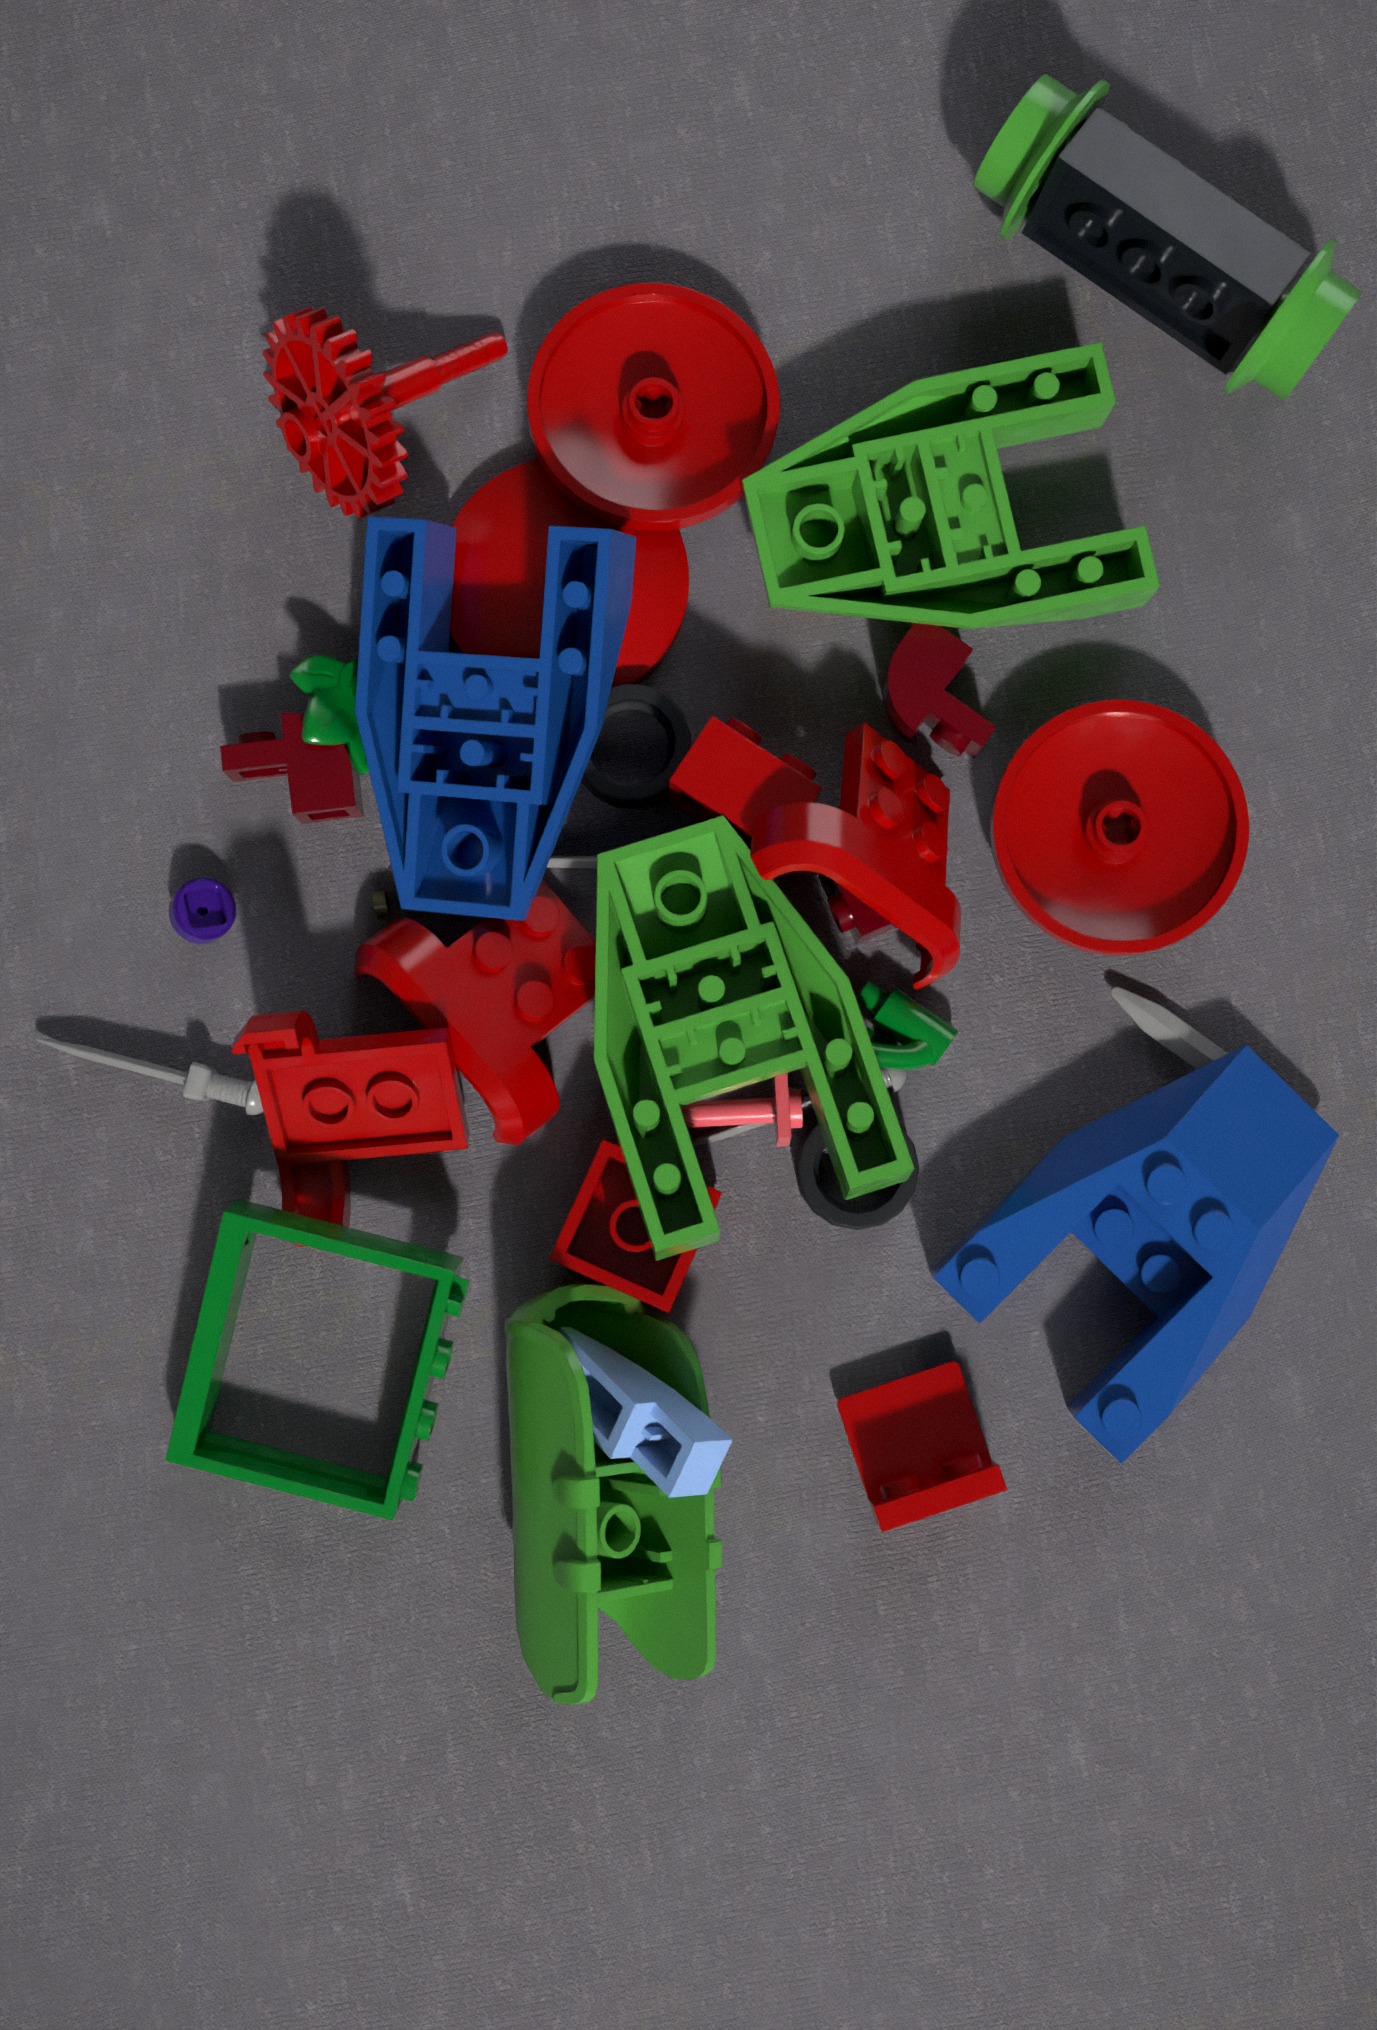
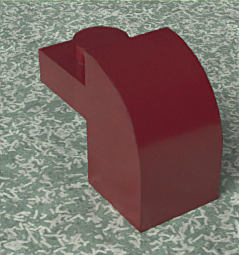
[883,623,997,759]
[220,713,364,824]

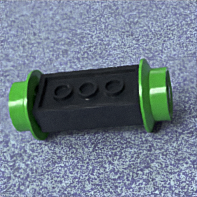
[973,73,1363,402]

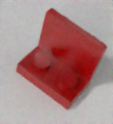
[836,1361,1007,1532]

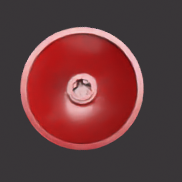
[527,283,780,531]
[450,459,689,687]
[990,699,1249,956]

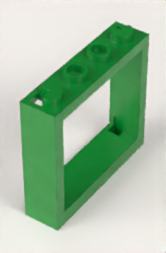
[165,1199,469,1520]

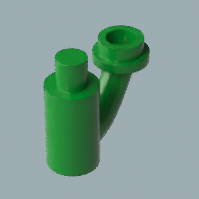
[856,980,958,1070]

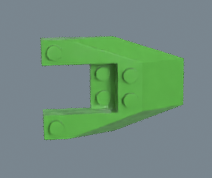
[741,342,1160,629]
[594,815,914,1261]

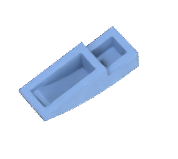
[559,1327,733,1498]

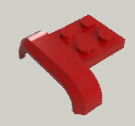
[750,722,961,990]
[354,879,596,1145]
[231,1010,470,1247]

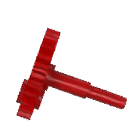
[263,306,508,518]

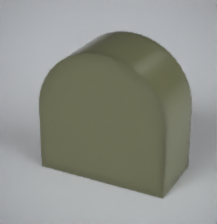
[372,890,391,919]

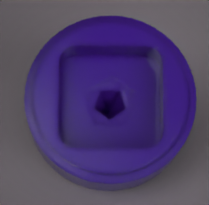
[168,877,236,944]

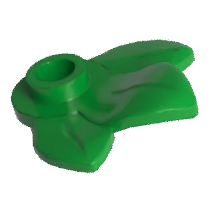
[289,654,369,775]

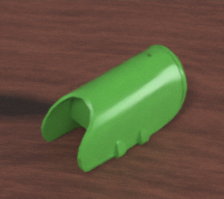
[503,1282,722,1705]

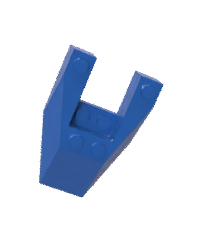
[355,516,637,921]
[929,1045,1339,1464]

